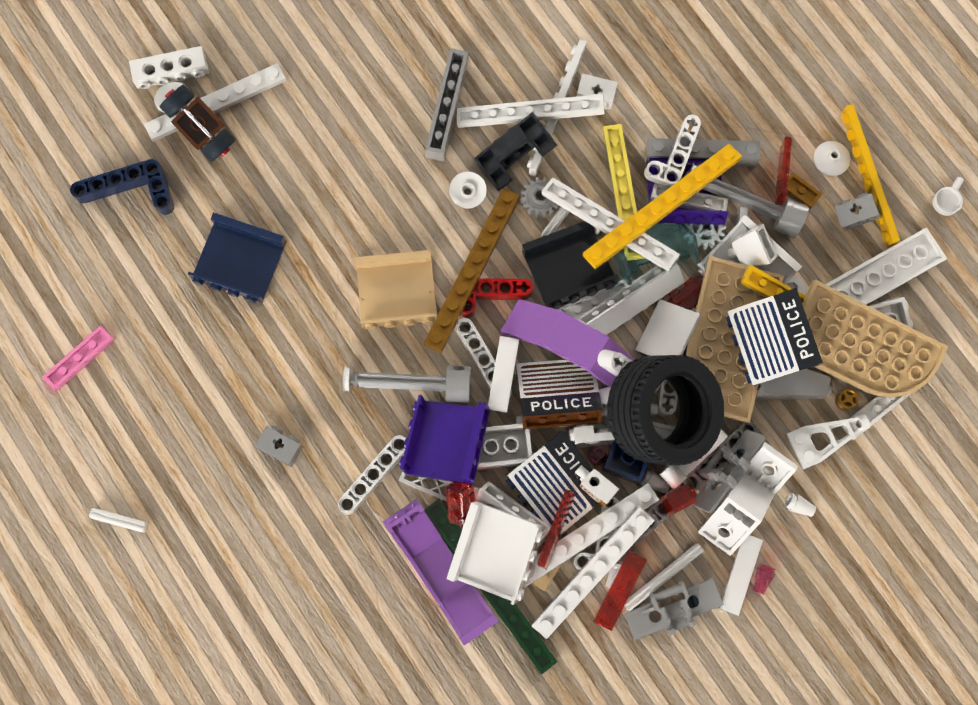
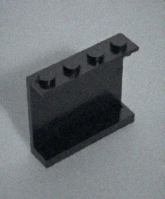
[522,221,619,309]

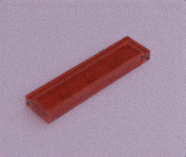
[775,136,792,206]
[537,489,575,570]
[594,550,647,631]

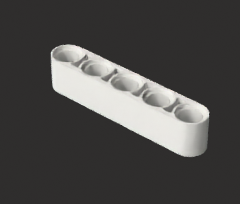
[456,318,512,401]
[338,435,406,515]

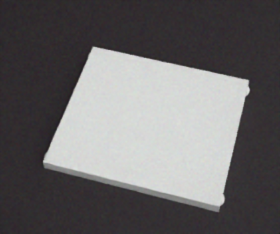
[635,299,701,356]

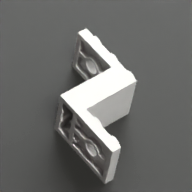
[698,443,798,556]

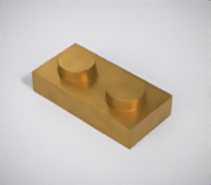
[780,172,822,210]

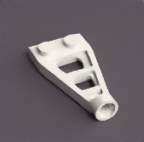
[786,414,871,470]

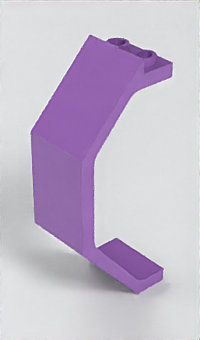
[500,299,635,387]
[383,499,499,645]

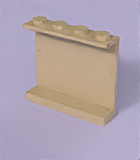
[355,250,437,330]

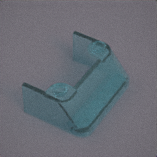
[613,223,701,286]

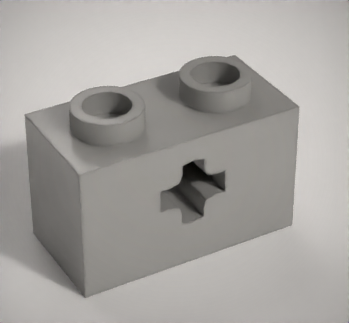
[835,193,881,231]
[254,426,303,467]

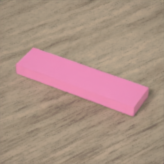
[42,325,115,392]

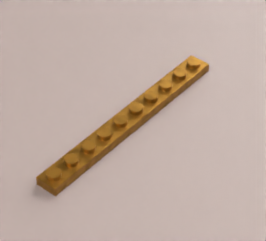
[424,188,520,353]

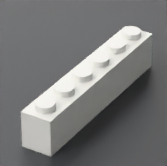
[577,263,685,335]

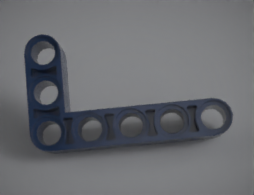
[70,159,174,215]

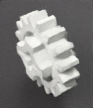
[684,224,726,250]

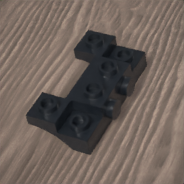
[474,112,558,191]

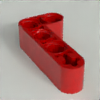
[461,278,533,318]

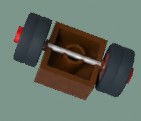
[159,84,236,162]

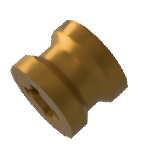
[835,389,859,410]

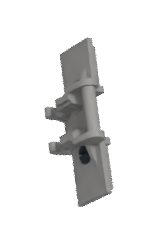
[691,429,766,514]
[624,578,724,640]

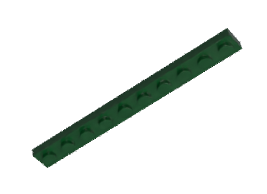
[424,499,557,674]

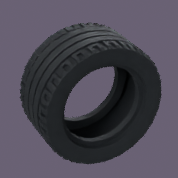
[607,355,724,465]

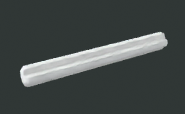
[623,543,704,611]

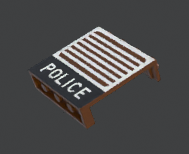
[516,359,602,429]

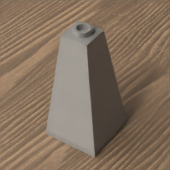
[755,369,832,401]

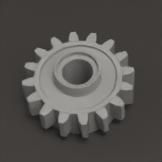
[520,177,558,218]

